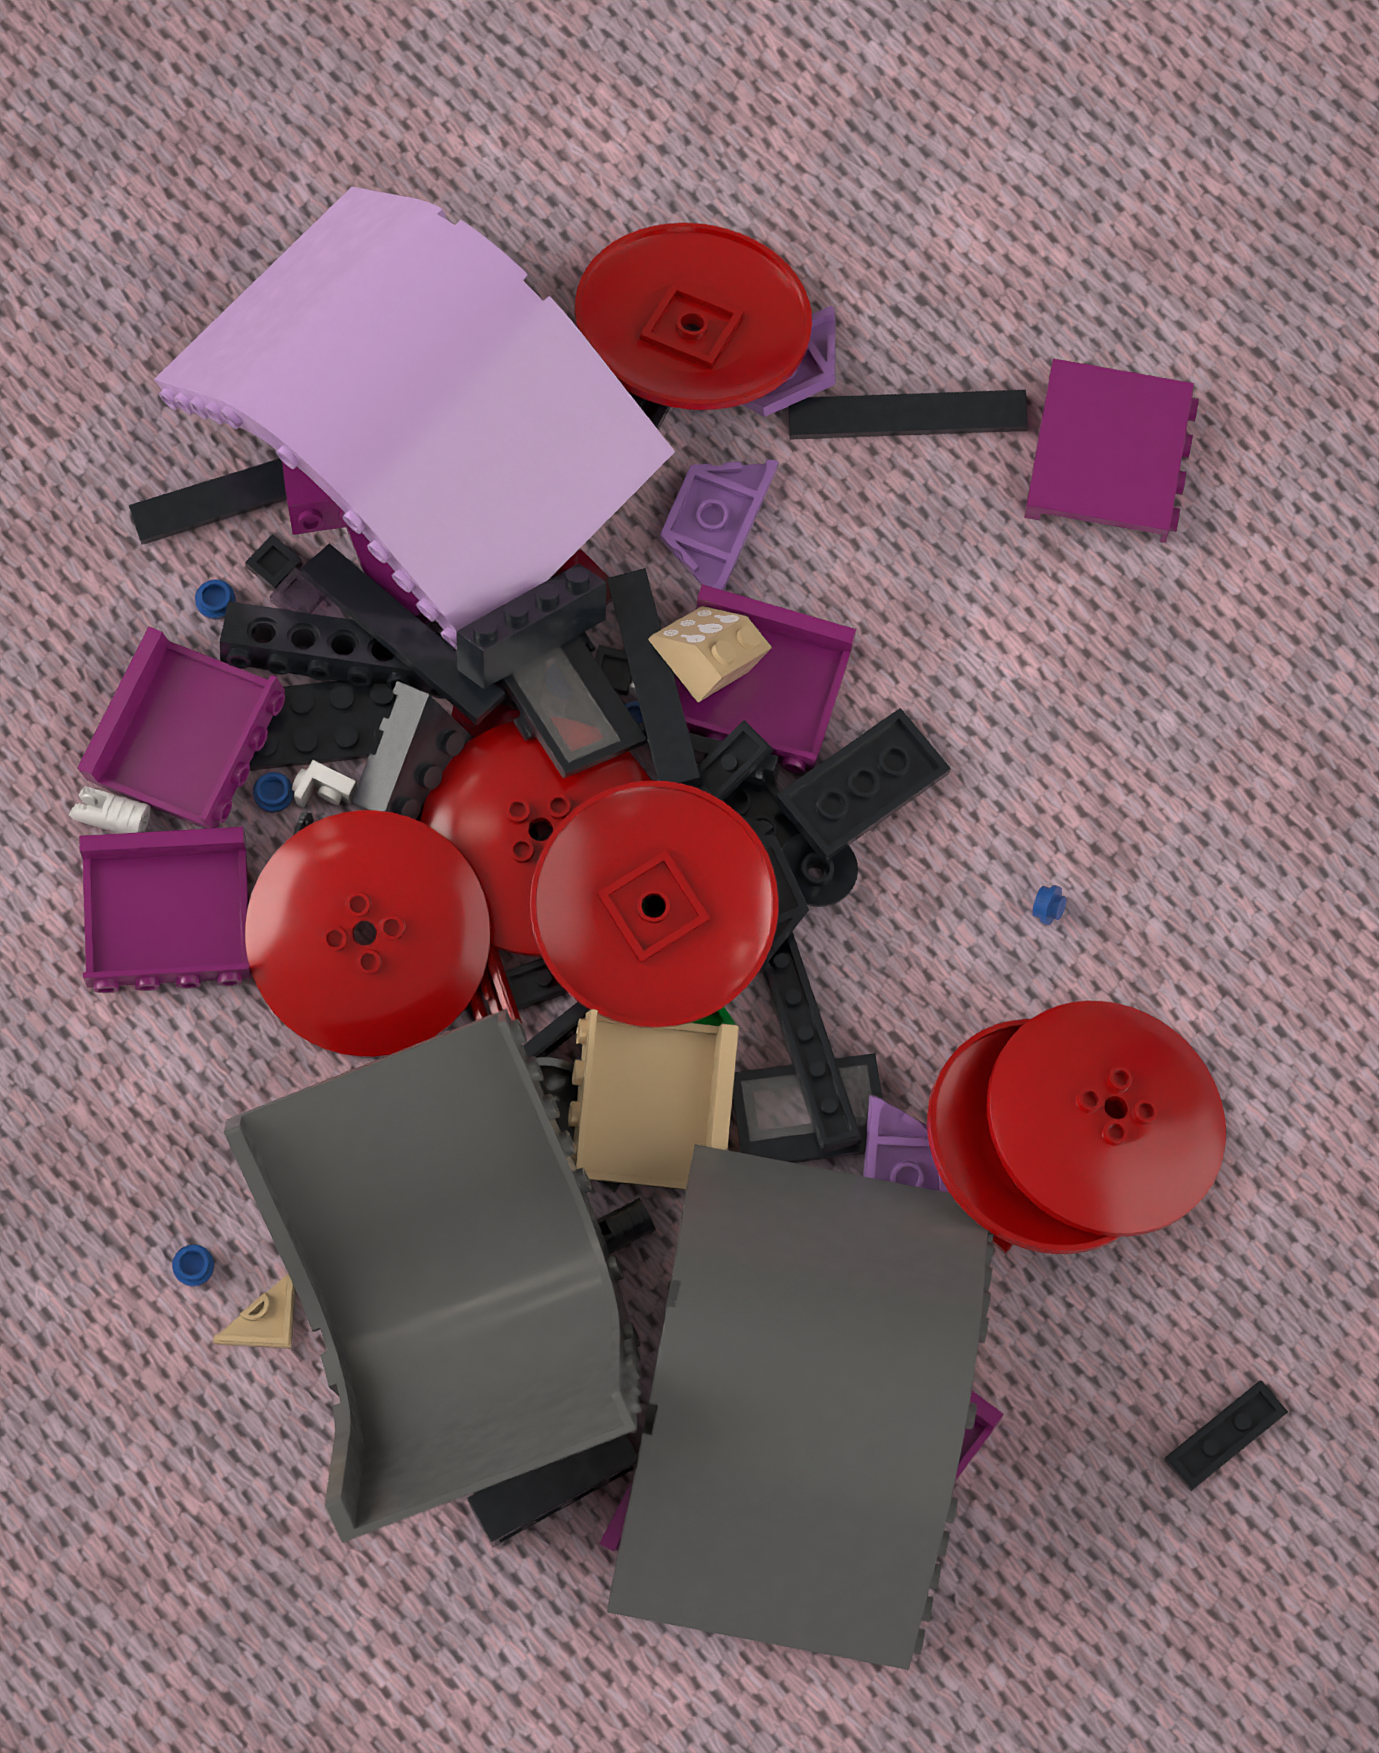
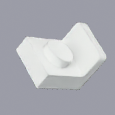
[292,760,357,808]

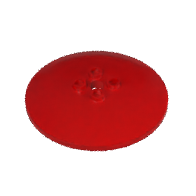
[574,222,812,410]
[421,718,650,957]
[530,780,779,1028]
[245,810,491,1057]
[986,1000,1226,1237]
[927,1019,1122,1254]

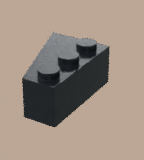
[352,681,471,820]

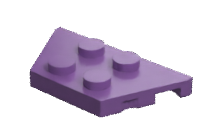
[742,305,836,417]
[660,460,778,590]
[864,1095,948,1193]

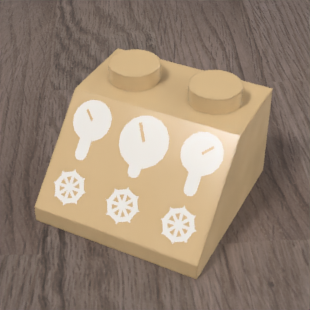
[648,606,772,702]

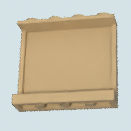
[568,1009,739,1190]

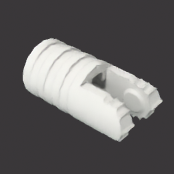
[69,786,151,833]

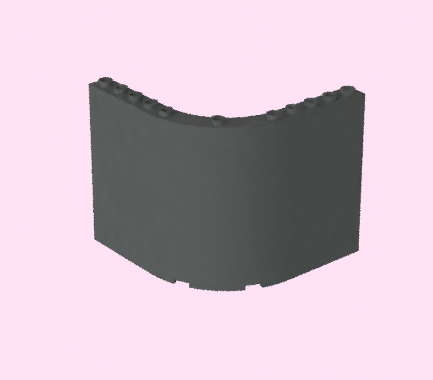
[224,1009,641,1543]
[607,1144,994,1670]

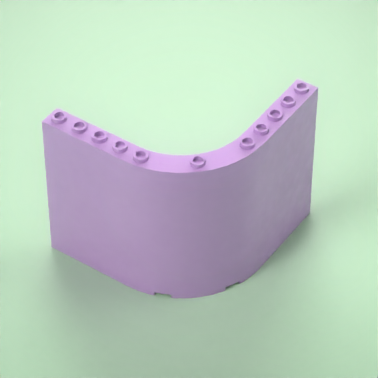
[153,187,675,650]

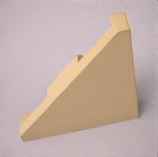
[213,1274,296,1349]

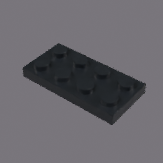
[249,681,398,771]
[774,708,951,862]

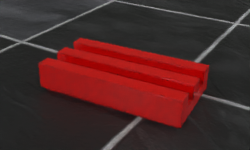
[470,946,522,1024]

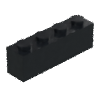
[456,563,606,689]
[467,1434,638,1548]

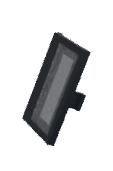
[500,632,649,779]
[732,1053,883,1163]

